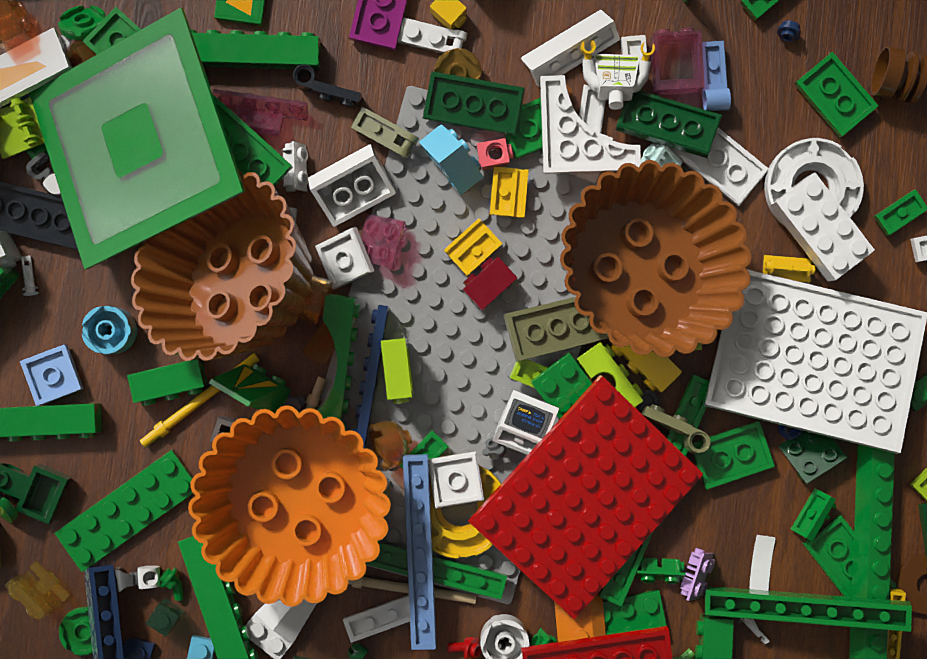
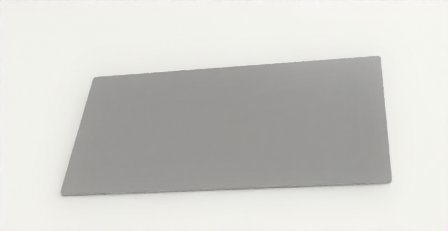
[317,86,623,604]

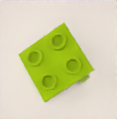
[0,97,45,159]

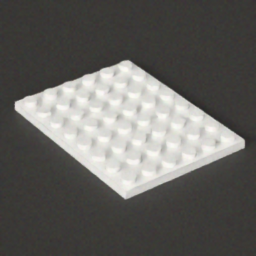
[704,270,927,454]

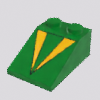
[209,364,292,413]

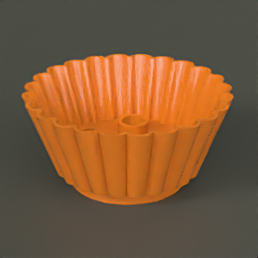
[188,406,391,607]

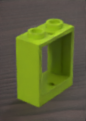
[381,338,414,404]

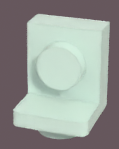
[641,144,683,167]

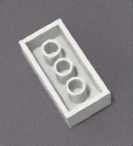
[769,173,875,281]

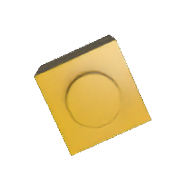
[429,0,467,30]

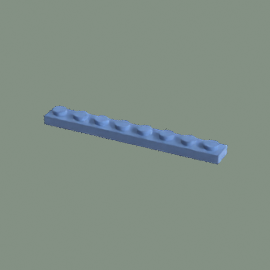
[403,454,437,650]

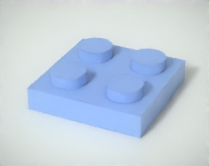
[20,344,84,406]

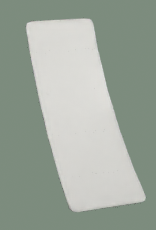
[749,535,775,591]

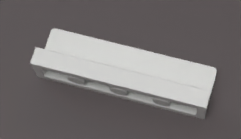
[521,10,620,88]

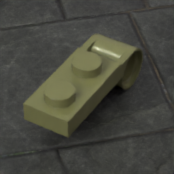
[641,404,710,454]

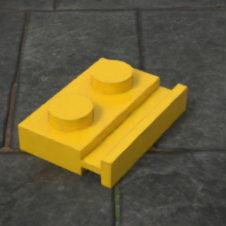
[489,166,529,218]
[444,218,503,276]

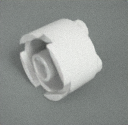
[480,614,530,659]

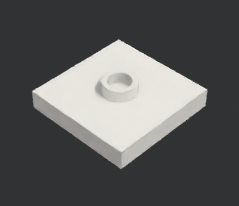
[315,227,374,290]
[429,451,484,508]

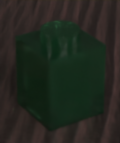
[146,598,185,637]

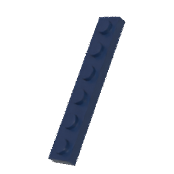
[353,305,389,449]

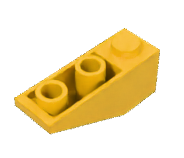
[609,340,682,392]

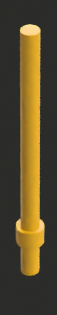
[140,353,260,448]

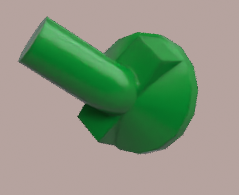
[159,567,184,601]

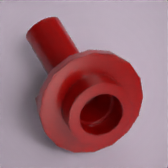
[447,637,482,659]

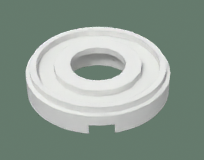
[764,138,864,226]

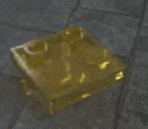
[5,561,70,620]

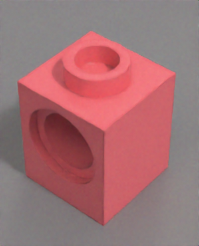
[477,138,513,171]

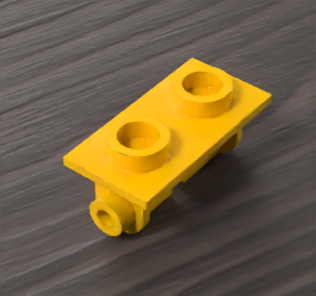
[763,255,815,283]

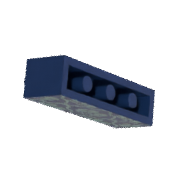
[84,565,124,659]

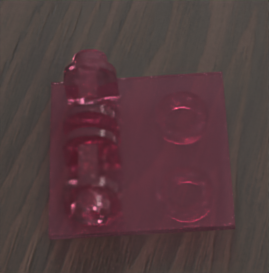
[361,214,407,270]

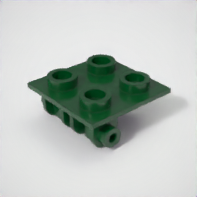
[778,430,847,484]

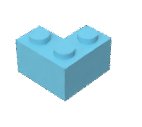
[419,124,483,195]

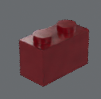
[462,257,518,311]

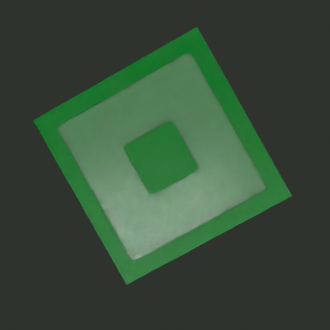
[29,8,245,270]

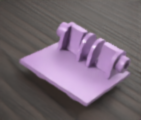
[680,548,715,601]

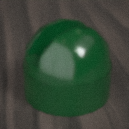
[348,643,369,659]

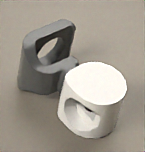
[26,152,61,196]
[114,566,160,592]

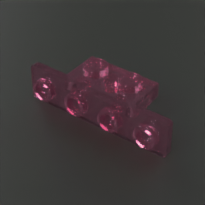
[212,89,308,136]

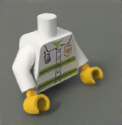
[580,40,655,110]

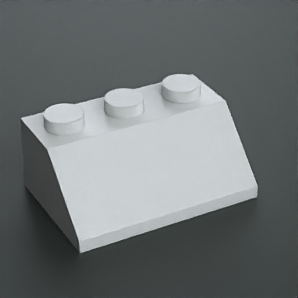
[308,144,396,227]

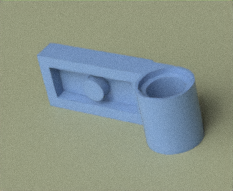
[698,41,731,111]

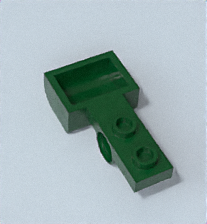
[0,463,71,524]

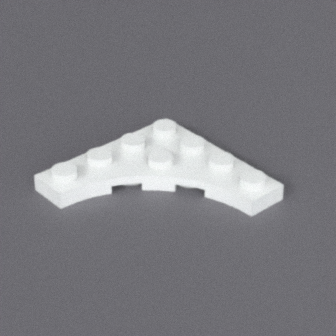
[540,75,641,174]

